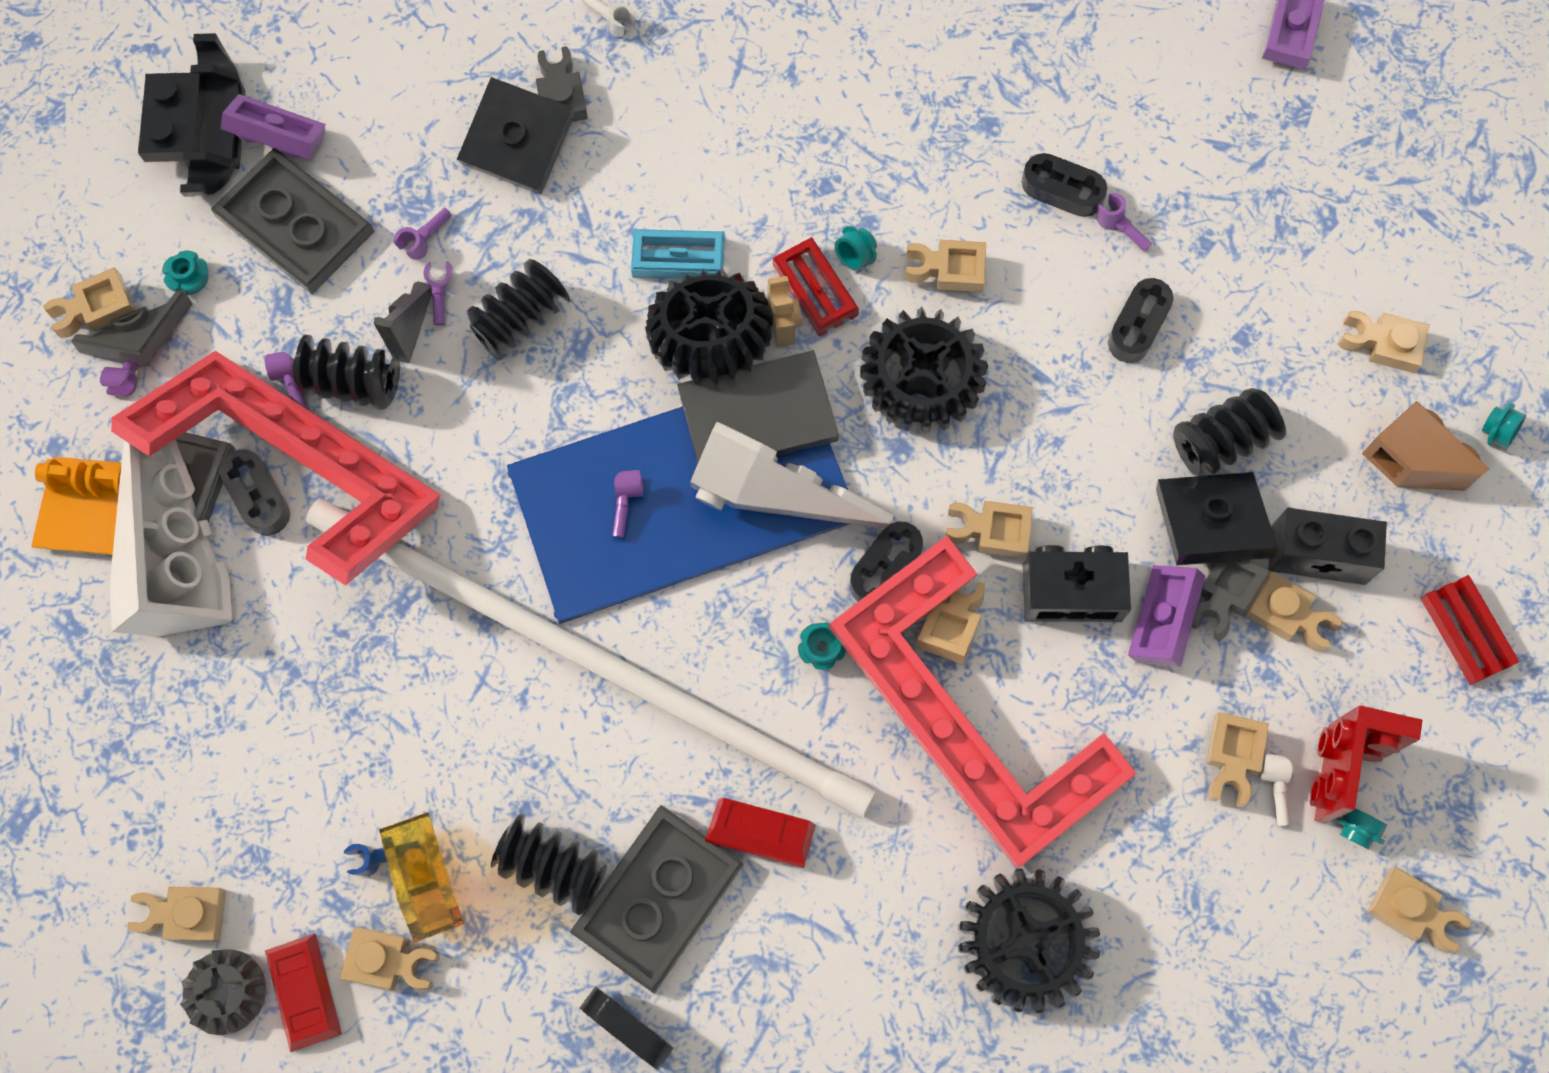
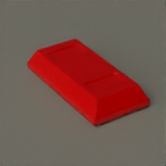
[705,798,816,868]
[265,933,342,1052]

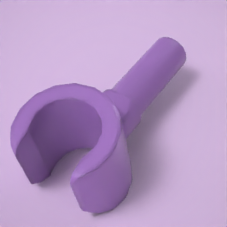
[1097,193,1152,252]
[394,208,452,260]
[423,261,453,325]
[264,352,309,410]
[100,362,139,396]
[612,470,643,538]

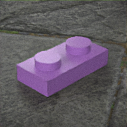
[1262,0,1325,69]
[220,94,326,160]
[1128,565,1206,667]

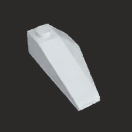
[690,422,894,528]
[110,440,233,636]

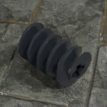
[467,259,571,361]
[293,334,400,410]
[1173,388,1286,476]
[491,813,607,915]

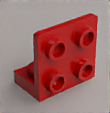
[1310,705,1423,823]

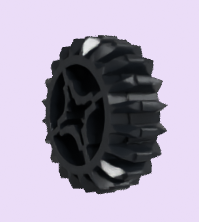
[645,268,773,385]
[860,307,988,434]
[958,868,1100,1014]

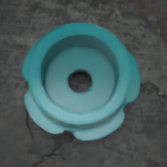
[835,226,877,270]
[162,250,208,295]
[1482,403,1526,449]
[798,622,846,670]
[1336,808,1387,850]

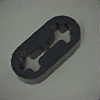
[1021,153,1108,217]
[1108,278,1174,363]
[219,449,290,536]
[850,521,923,602]
[579,986,674,1070]

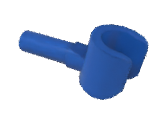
[344,841,421,877]

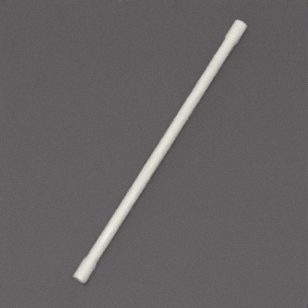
[306,498,876,818]

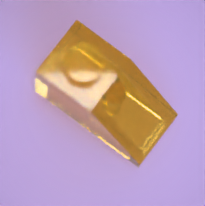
[379,812,464,942]

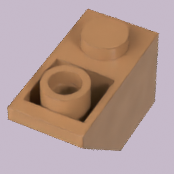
[1362,401,1489,491]

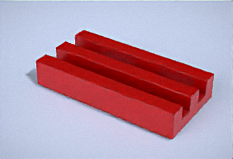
[772,237,859,337]
[1420,575,1520,685]

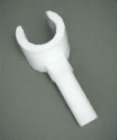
[582,0,635,37]
[1257,753,1293,826]

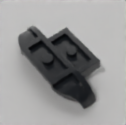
[138,33,246,197]

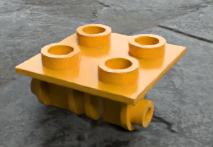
[31,456,121,555]

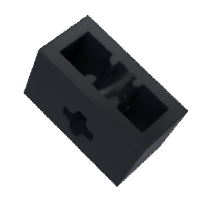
[1268,507,1387,585]
[1023,545,1131,622]

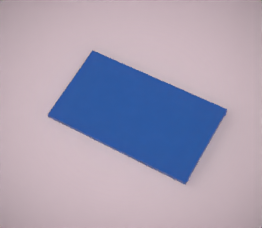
[507,406,850,624]

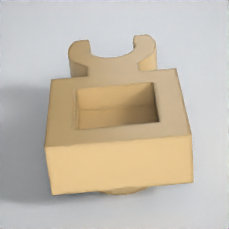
[905,239,986,292]
[43,267,136,338]
[767,276,802,348]
[1338,311,1430,373]
[945,501,1033,558]
[1246,571,1343,652]
[917,582,985,665]
[1206,712,1269,808]
[1366,867,1471,953]
[127,887,226,942]
[340,927,440,991]

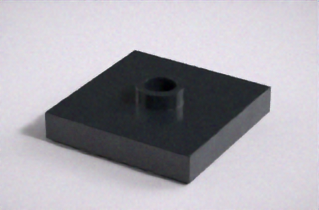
[457,77,576,195]
[1156,472,1277,566]

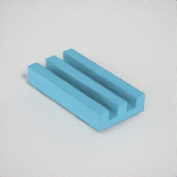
[631,229,725,279]

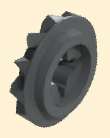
[180,949,266,1035]

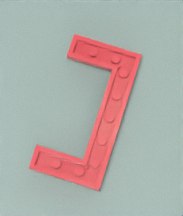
[111,351,441,586]
[828,536,1137,868]

